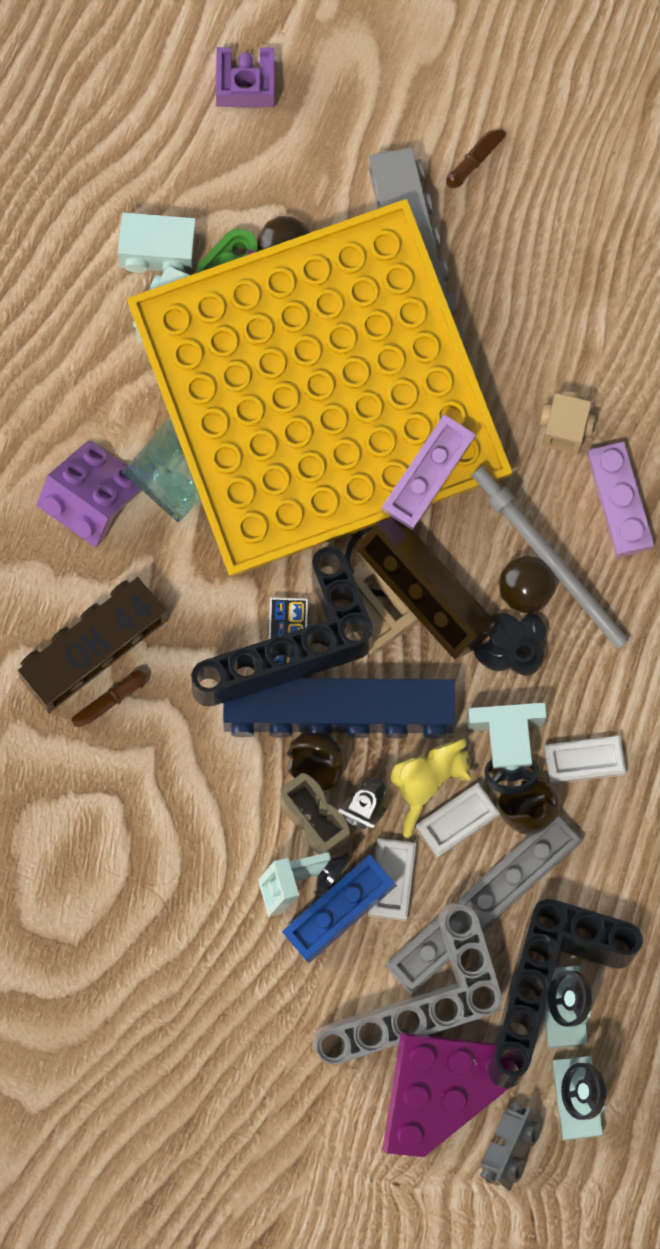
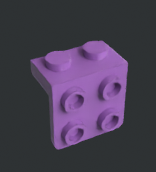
[36,441,146,548]

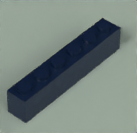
[223,678,455,739]

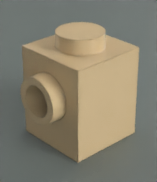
[539,392,595,455]

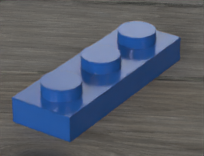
[282,854,397,963]

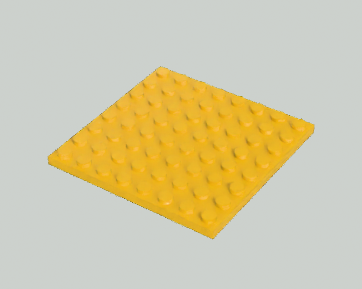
[127,199,512,578]

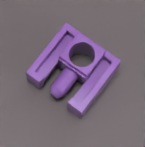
[216,47,274,108]

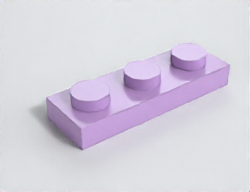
[381,414,476,530]
[587,442,654,558]

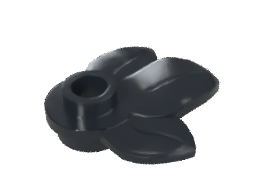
[474,613,546,676]

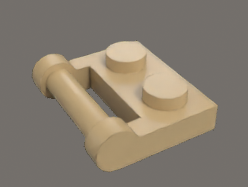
[333,563,420,656]

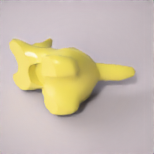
[390,739,472,839]

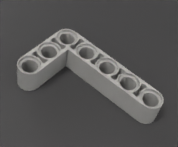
[312,902,502,1065]

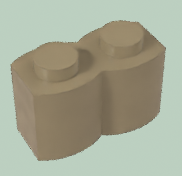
[280,773,350,857]

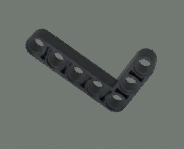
[191,547,373,707]
[488,899,643,1089]

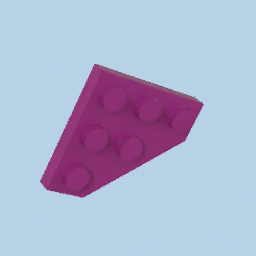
[382,1032,515,1157]

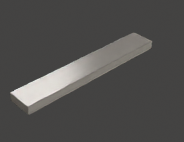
[385,815,583,996]

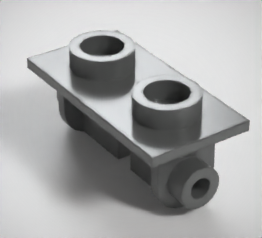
[338,778,387,829]
[480,1103,542,1191]

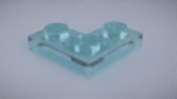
[122,418,200,522]

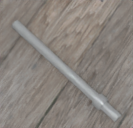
[471,466,629,649]

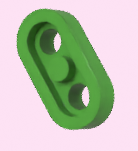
[197,229,258,273]

